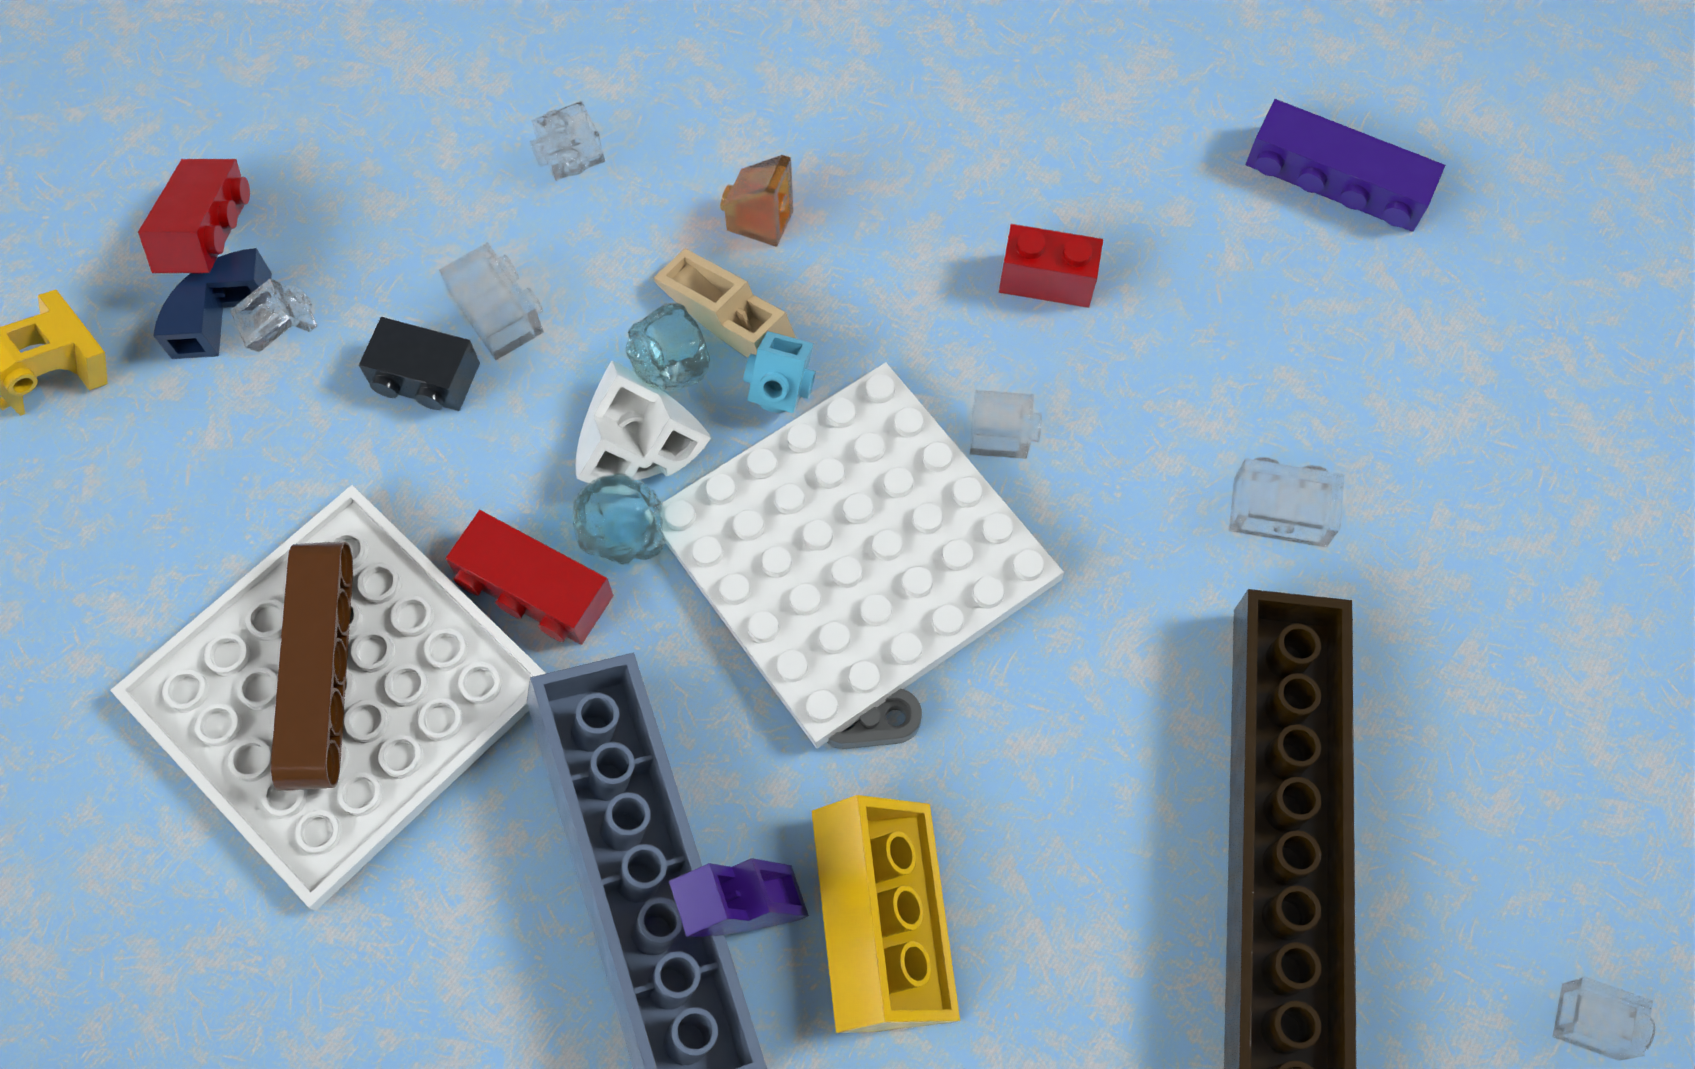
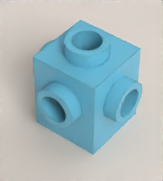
[743,331,816,413]

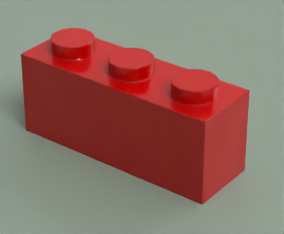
[138,159,250,273]
[445,509,614,645]

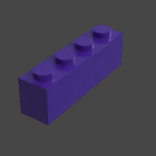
[1245,99,1446,232]

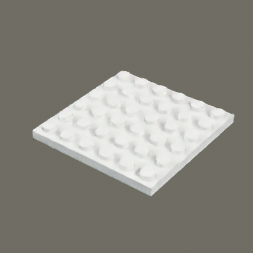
[647,362,1064,749]
[110,485,546,912]

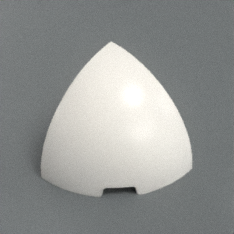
[575,361,711,488]

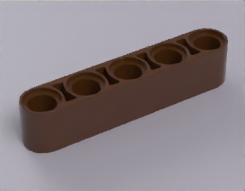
[271,541,353,791]

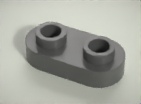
[827,689,922,749]

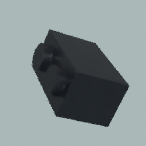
[359,317,480,411]

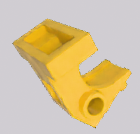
[0,289,108,416]

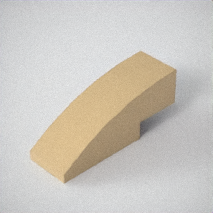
[654,248,795,358]

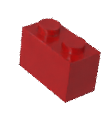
[998,224,1103,308]

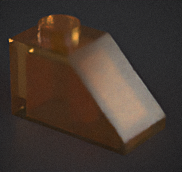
[720,155,794,247]

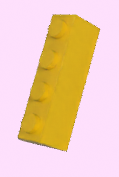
[811,795,960,1033]

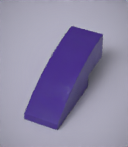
[669,858,809,937]

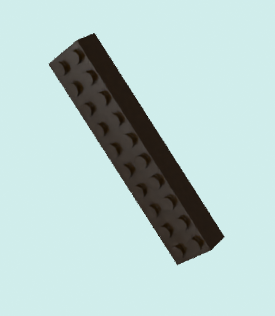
[1224,589,1357,1069]

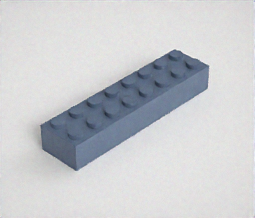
[526,652,767,1069]

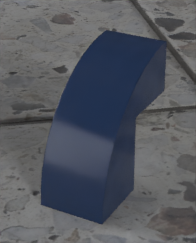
[153,248,272,359]

